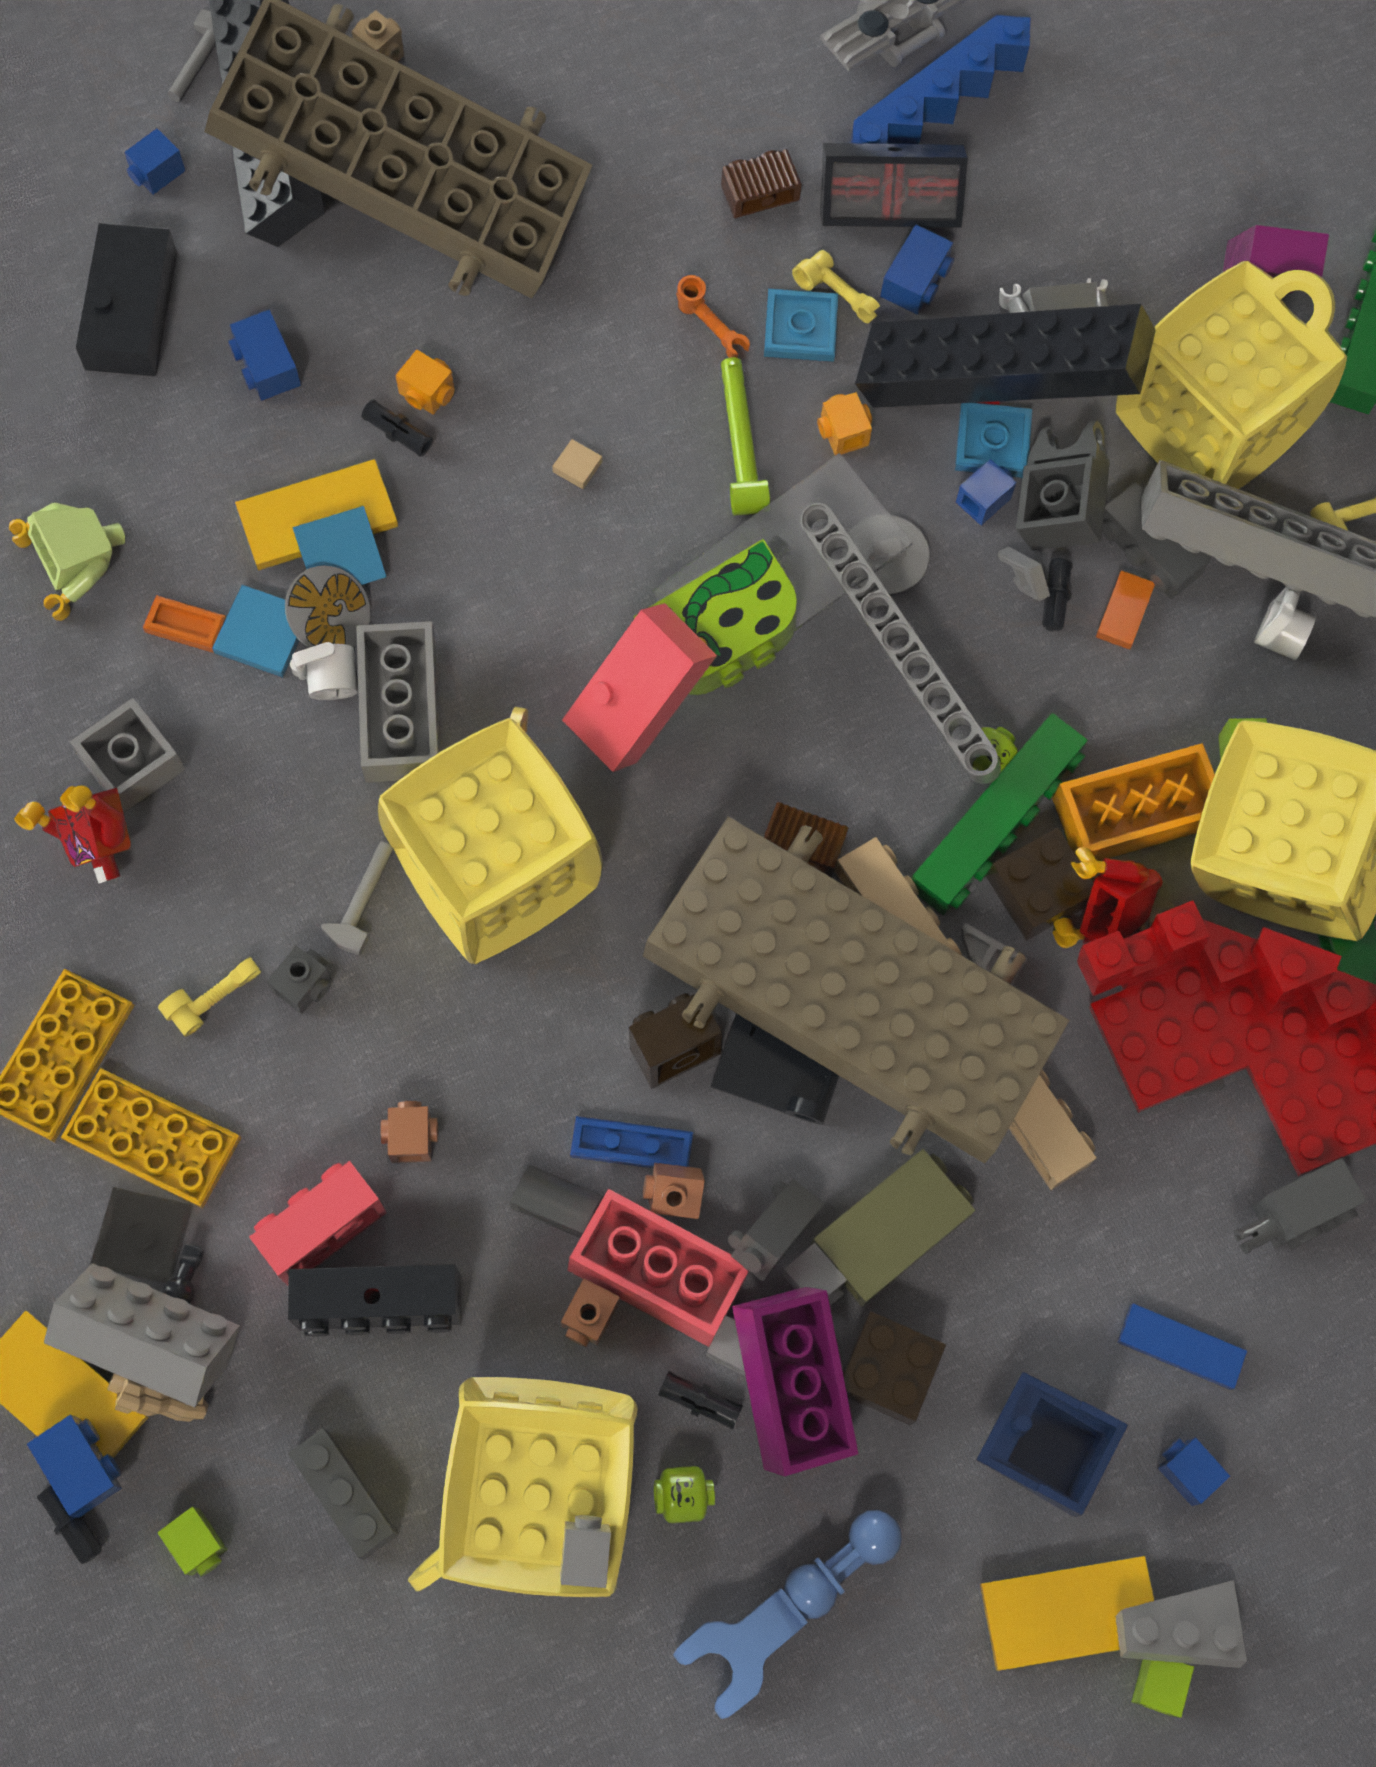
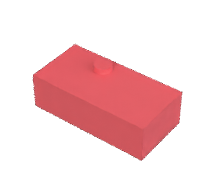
[562,603,717,772]
[567,1189,749,1347]

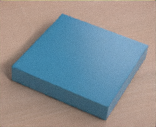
[764,288,838,362]
[955,403,1032,478]
[292,506,387,585]
[212,585,299,678]

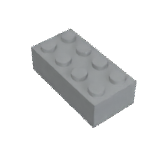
[356,621,440,783]
[44,1263,240,1408]

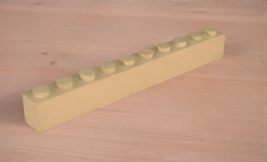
[834,837,1097,1190]

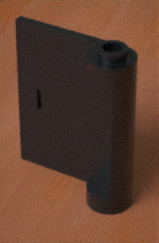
[711,1013,839,1125]

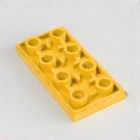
[235,459,398,571]
[0,968,135,1142]
[61,1068,241,1209]
[0,1311,149,1458]
[980,1556,1154,1671]

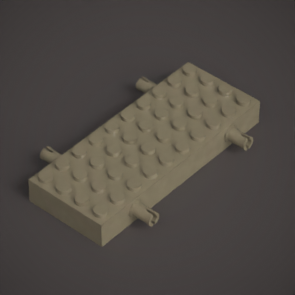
[204,0,593,299]
[643,816,1070,1164]

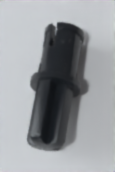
[1042,558,1073,631]
[37,1486,102,1564]

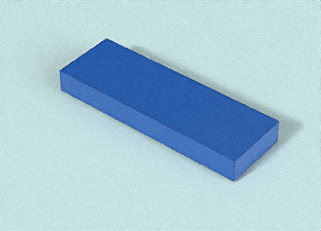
[570,1116,693,1168]
[1117,1304,1247,1390]

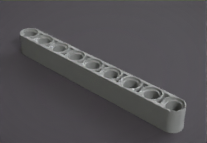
[801,503,1001,784]

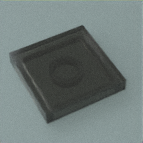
[90,1187,193,1284]

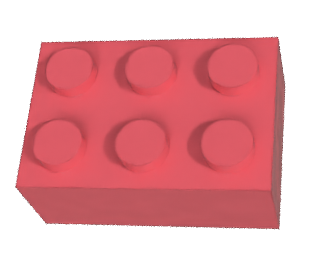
[249,1161,387,1286]

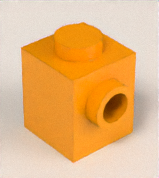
[395,349,455,415]
[817,392,872,456]

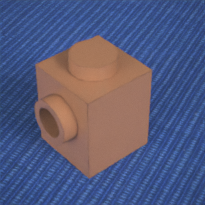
[381,1101,438,1163]
[643,1163,705,1219]
[561,1278,620,1347]

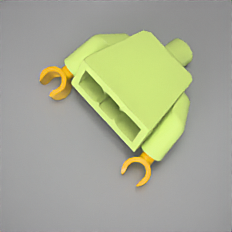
[9,502,125,621]

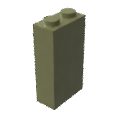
[811,1149,976,1307]

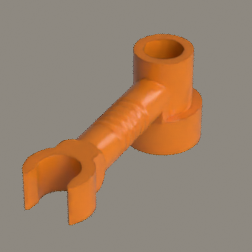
[676,275,750,358]

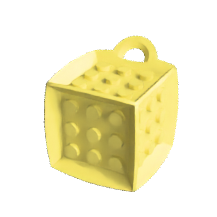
[1116,261,1347,489]
[378,707,603,964]
[1191,720,1376,941]
[408,1377,638,1597]

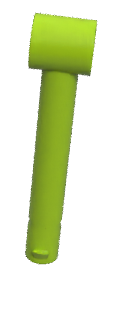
[721,357,770,516]

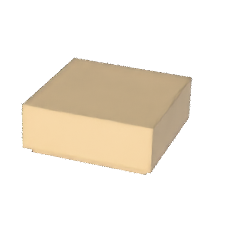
[552,439,602,489]

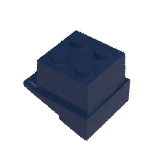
[976,1372,1128,1518]

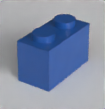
[880,225,954,315]
[228,309,301,401]
[27,1414,122,1518]

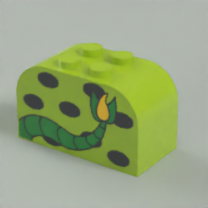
[633,539,797,695]

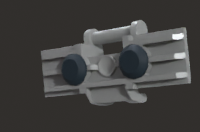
[820,0,966,72]

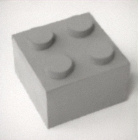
[70,698,185,813]

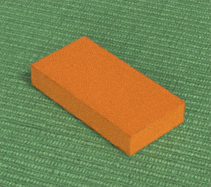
[1096,570,1155,650]
[143,595,226,653]

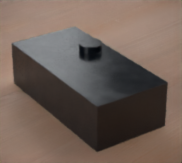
[76,223,177,376]

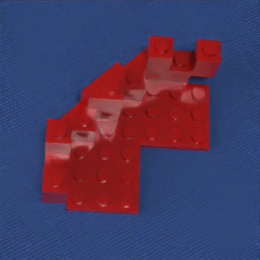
[1077,900,1376,1177]

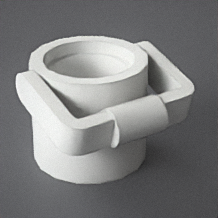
[1254,587,1316,660]
[290,642,358,700]

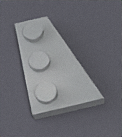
[1115,1580,1247,1668]

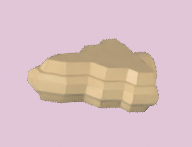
[107,1373,209,1422]

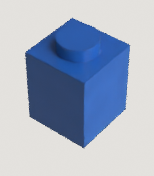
[124,128,185,195]
[956,459,1017,526]
[1158,1437,1230,1506]

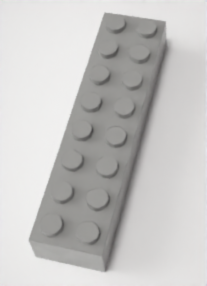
[1141,460,1376,618]

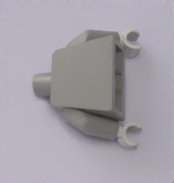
[999,278,1108,313]

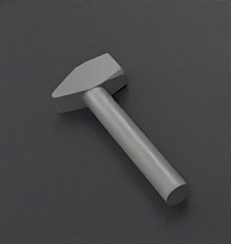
[167,9,216,102]
[321,841,393,956]

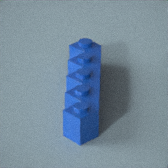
[850,15,1030,144]

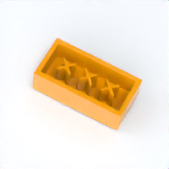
[1052,743,1215,863]

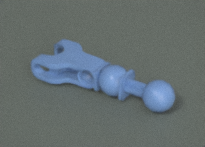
[673,1510,902,1719]

